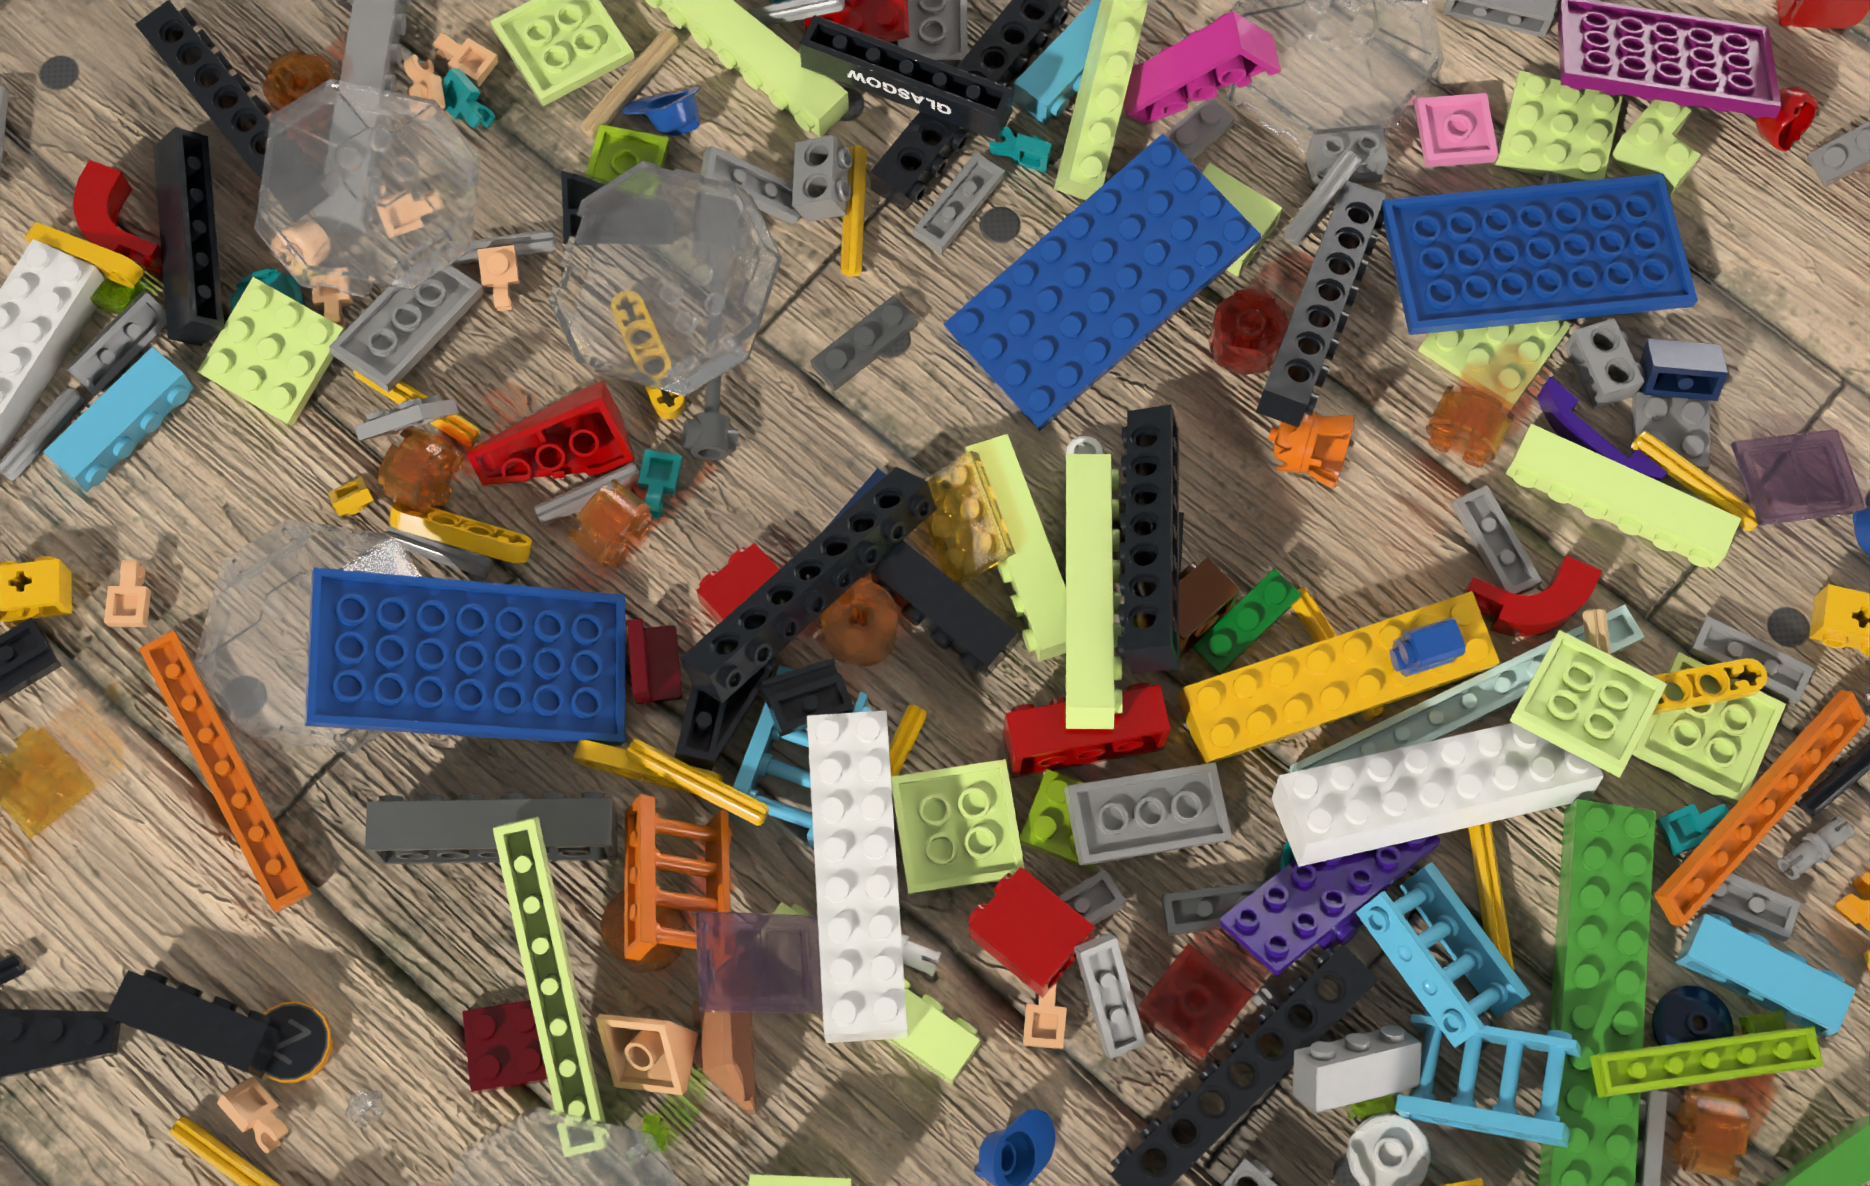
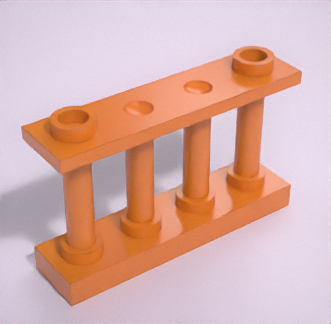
[624,794,735,972]

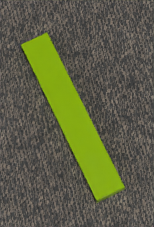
[1590,1026,1824,1098]

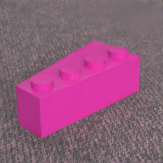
[1123,11,1281,125]

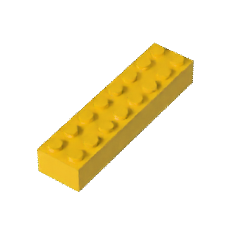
[1176,591,1500,764]

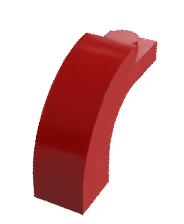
[73,160,163,273]
[1463,555,1602,637]

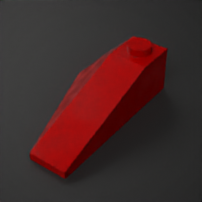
[465,380,635,485]

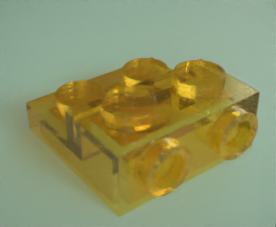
[0,726,97,839]

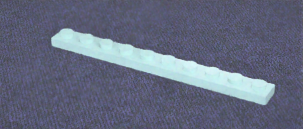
[1289,605,1645,773]

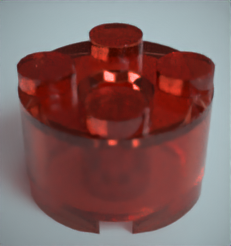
[1209,289,1288,374]

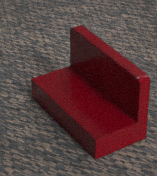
[627,618,682,704]

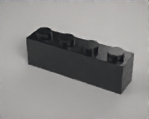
[871,540,1018,677]
[105,969,283,1079]

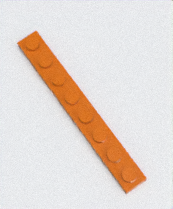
[138,630,312,913]
[1654,690,1868,927]

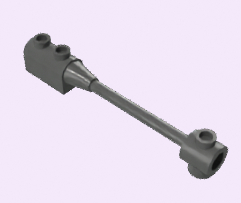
[682,183,751,461]

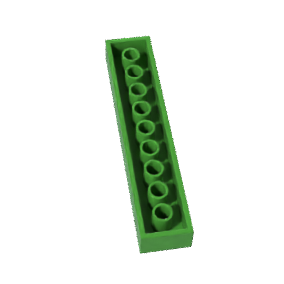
[1538,799,1656,1186]

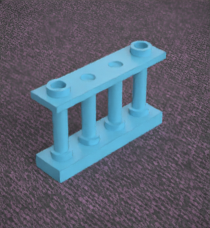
[728,665,873,846]
[1356,862,1531,1048]
[1395,1010,1582,1148]

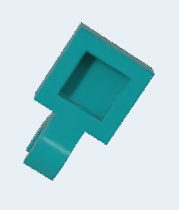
[442,68,496,128]
[989,126,1052,173]
[638,449,683,520]
[1655,803,1729,857]

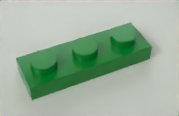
[1193,568,1302,675]

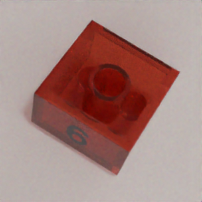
[1137,943,1253,1065]

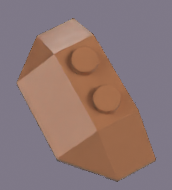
[693,946,757,1115]

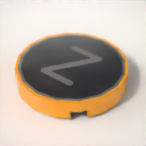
[264,1001,333,1084]

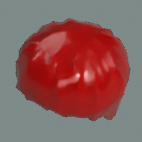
[1755,87,1818,152]

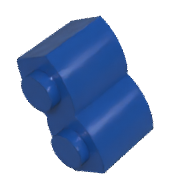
[1389,618,1466,677]

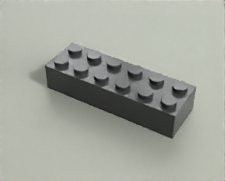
[365,792,618,865]

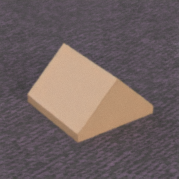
[595,1014,698,1095]

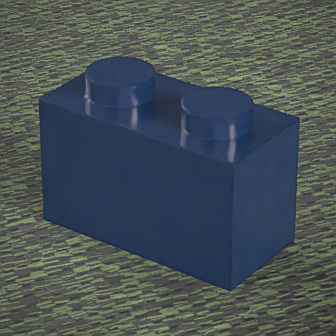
[1639,338,1728,401]

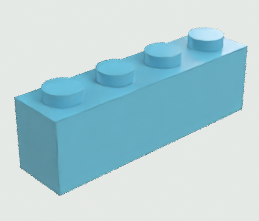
[1013,0,1101,125]
[43,347,194,492]
[1675,913,1856,1038]

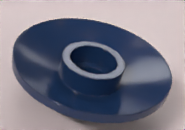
[1652,986,1734,1046]

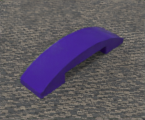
[1537,377,1667,482]

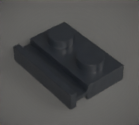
[0,617,62,703]
[760,657,854,737]

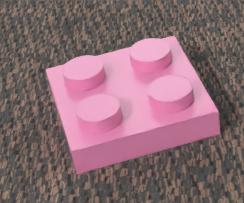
[1414,93,1498,167]

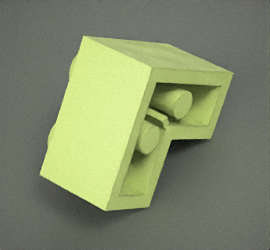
[1610,100,1701,196]

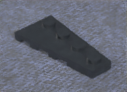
[0,1009,121,1080]

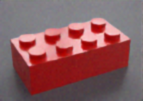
[1003,682,1171,778]

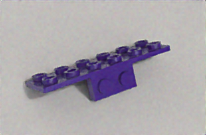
[1220,835,1440,975]

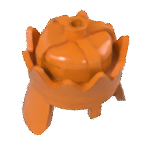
[1268,412,1356,488]

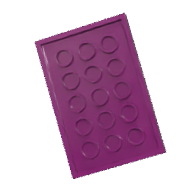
[1557,0,1781,118]

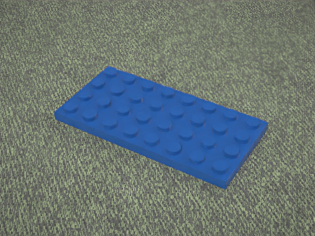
[943,134,1261,431]
[1381,173,1698,335]
[304,567,625,746]

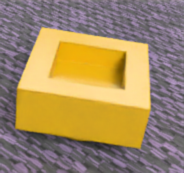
[328,476,373,517]

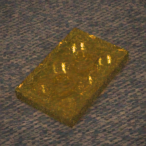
[924,451,1016,585]

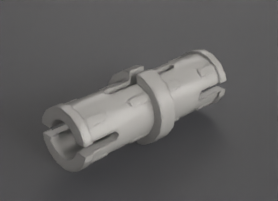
[1778,816,1854,880]

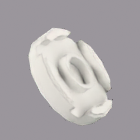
[1347,1113,1431,1186]

